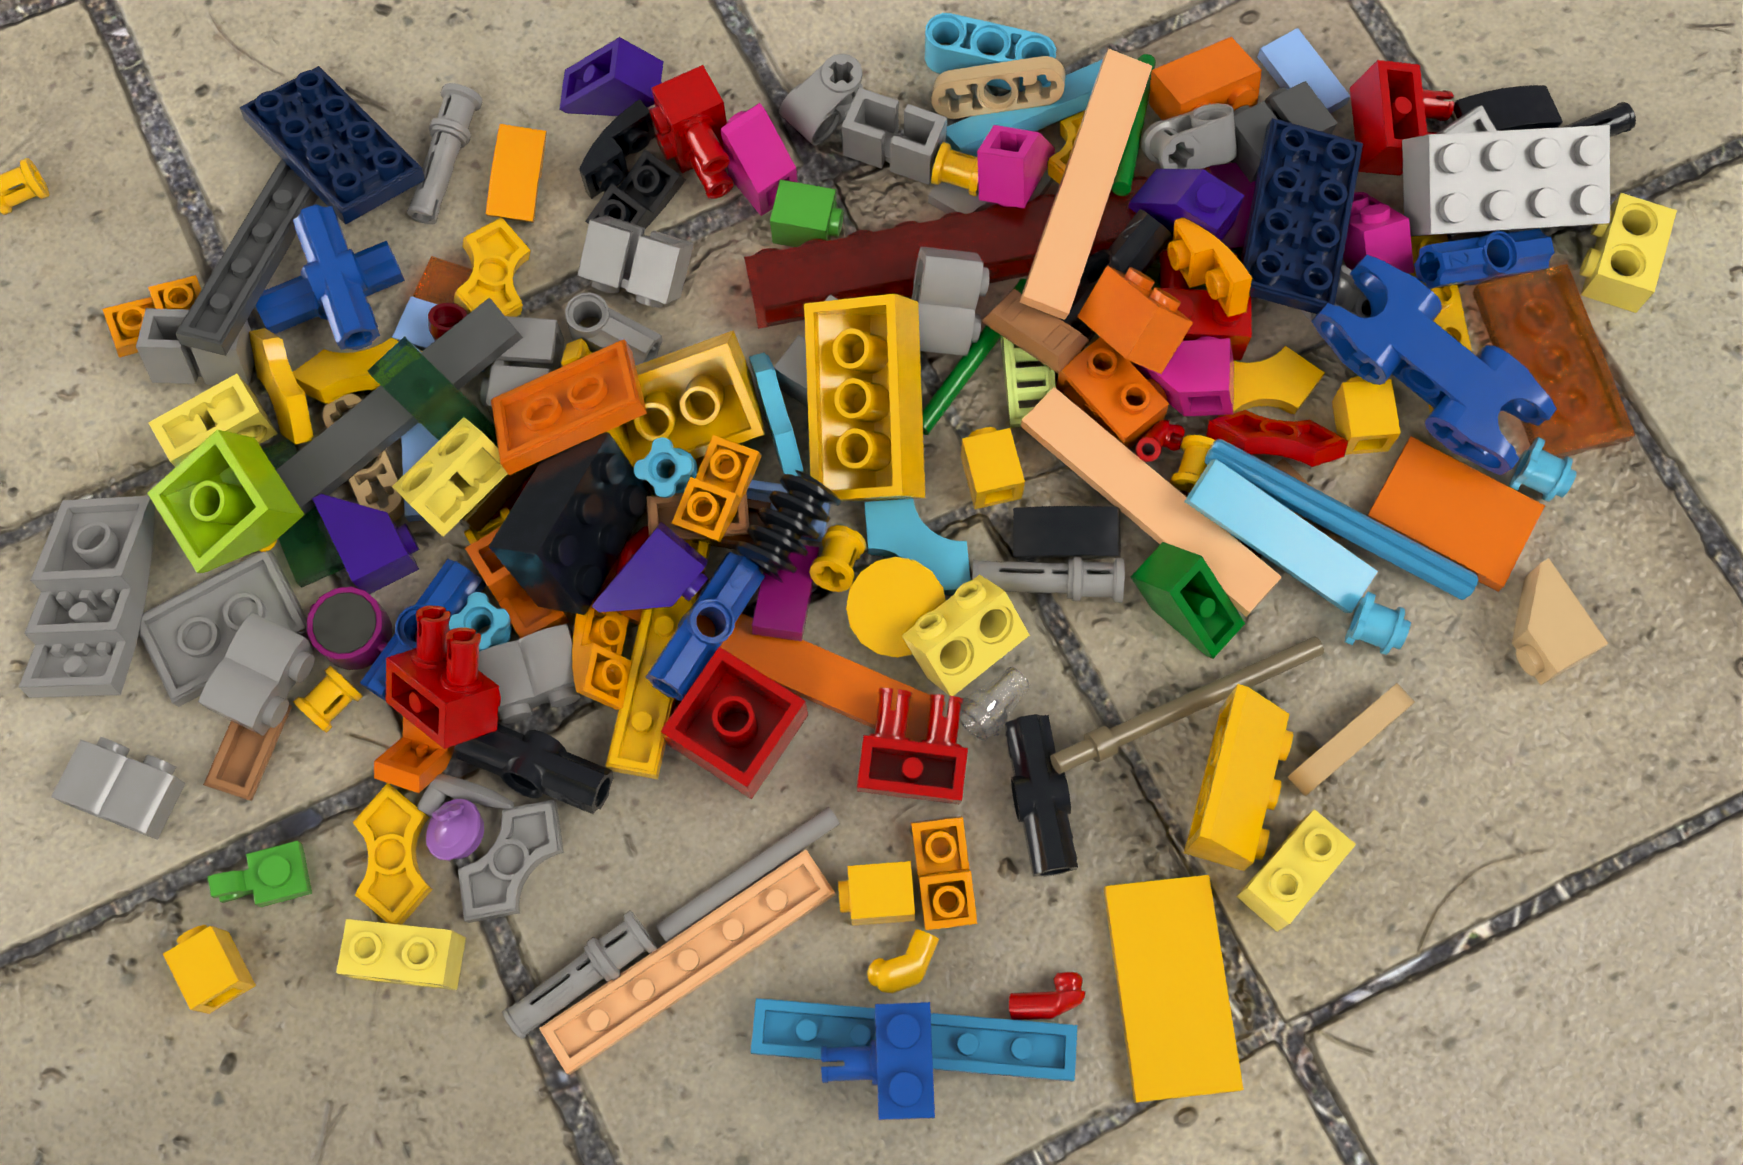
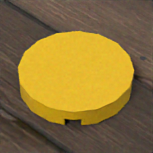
[846,556,946,658]

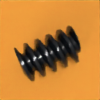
[735,470,842,583]

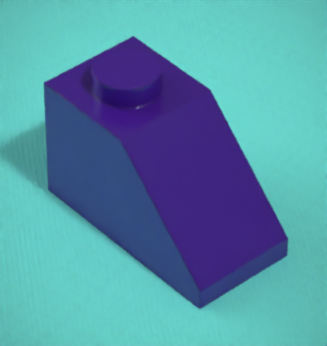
[559,37,664,116]
[1128,169,1244,241]
[312,494,420,595]
[592,522,708,613]

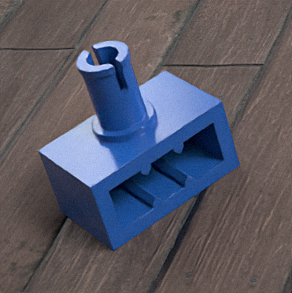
[821,1002,935,1120]

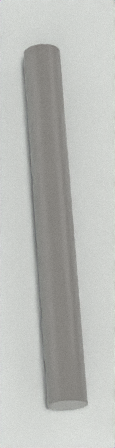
[656,807,840,942]

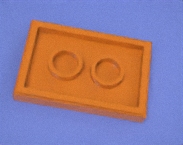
[491,339,647,475]
[1367,436,1545,592]

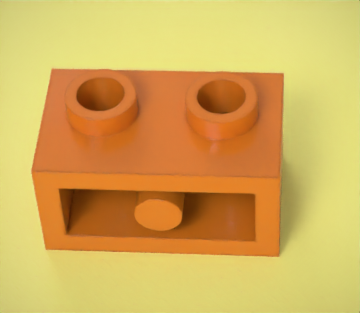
[1149,37,1262,120]
[1077,266,1193,374]
[1056,337,1169,449]

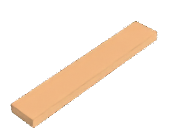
[1019,49,1152,320]
[1020,387,1282,617]
[539,850,835,1075]

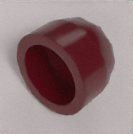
[428,303,468,341]

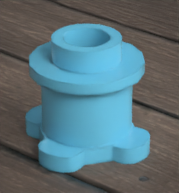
[634,437,698,498]
[1509,437,1577,502]
[449,592,512,652]
[1344,592,1411,655]

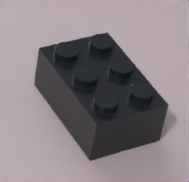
[489,432,653,615]

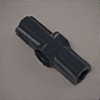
[1059,209,1173,351]
[1005,714,1078,877]
[454,724,614,814]

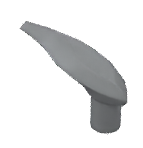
[417,773,514,816]

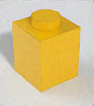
[1332,376,1401,455]
[961,427,1025,509]
[838,861,915,926]
[163,925,256,1014]

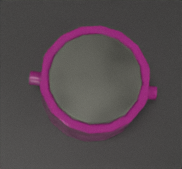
[307,587,392,670]

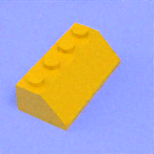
[804,294,925,501]

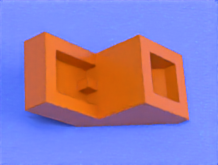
[465,528,569,639]
[374,716,456,793]

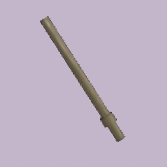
[1050,636,1324,774]

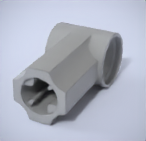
[565,292,662,366]

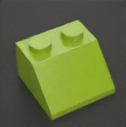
[147,429,305,573]

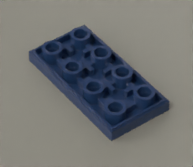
[240,66,425,225]
[1240,118,1363,314]

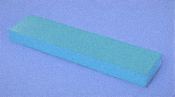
[946,59,1103,157]
[1184,459,1378,613]

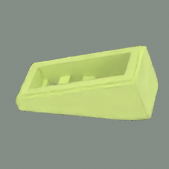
[1000,335,1056,428]

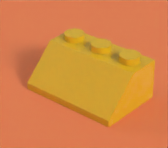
[607,330,765,468]
[1184,684,1293,871]

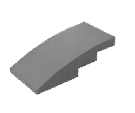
[19,496,155,698]

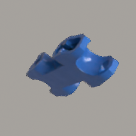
[1311,255,1557,476]

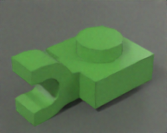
[207,841,312,908]

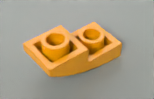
[485,124,547,223]
[1167,218,1252,317]
[102,275,201,358]
[671,435,762,542]
[572,601,632,710]
[911,816,978,930]

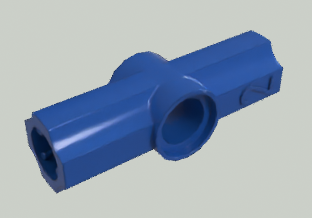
[293,204,380,351]
[1414,228,1555,289]
[255,241,405,334]
[645,552,765,702]
[360,559,486,701]

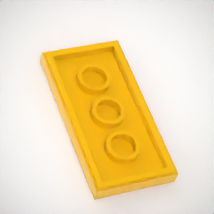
[1103,875,1244,1103]

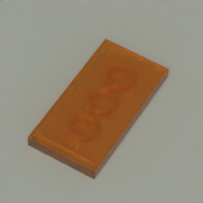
[1472,264,1635,458]

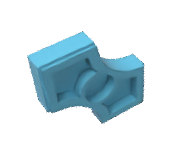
[749,352,804,476]
[864,498,971,595]

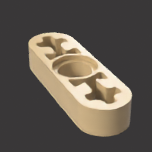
[931,56,1066,119]
[322,393,405,521]
[1288,683,1415,796]

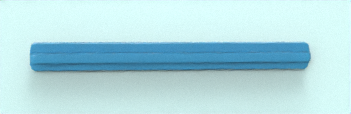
[1204,439,1478,600]

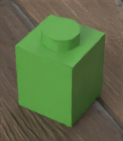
[770,179,844,253]

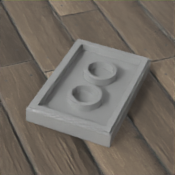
[139,550,309,707]

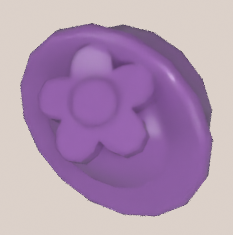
[426,799,484,861]

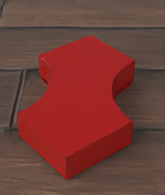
[1206,410,1348,467]

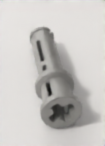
[407,83,482,225]
[972,556,1125,603]
[502,910,657,1039]

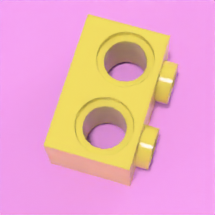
[1579,193,1677,313]
[148,374,278,467]
[392,417,508,537]
[902,574,1030,696]
[1236,809,1356,932]
[336,919,466,990]

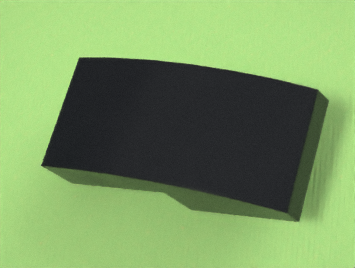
[1453,85,1563,131]
[579,99,655,199]
[585,149,686,229]
[1013,506,1121,560]

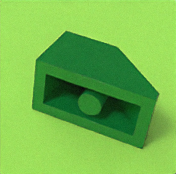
[1130,542,1245,659]

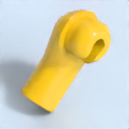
[867,929,939,994]

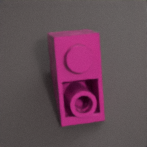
[721,103,798,216]
[977,125,1055,208]
[1343,192,1414,279]
[1134,336,1234,417]

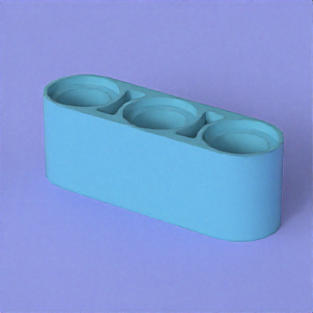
[925,13,1056,92]

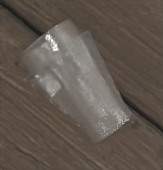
[960,667,1030,741]

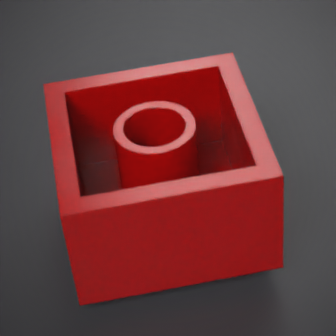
[660,646,808,799]

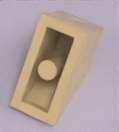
[1512,558,1608,685]

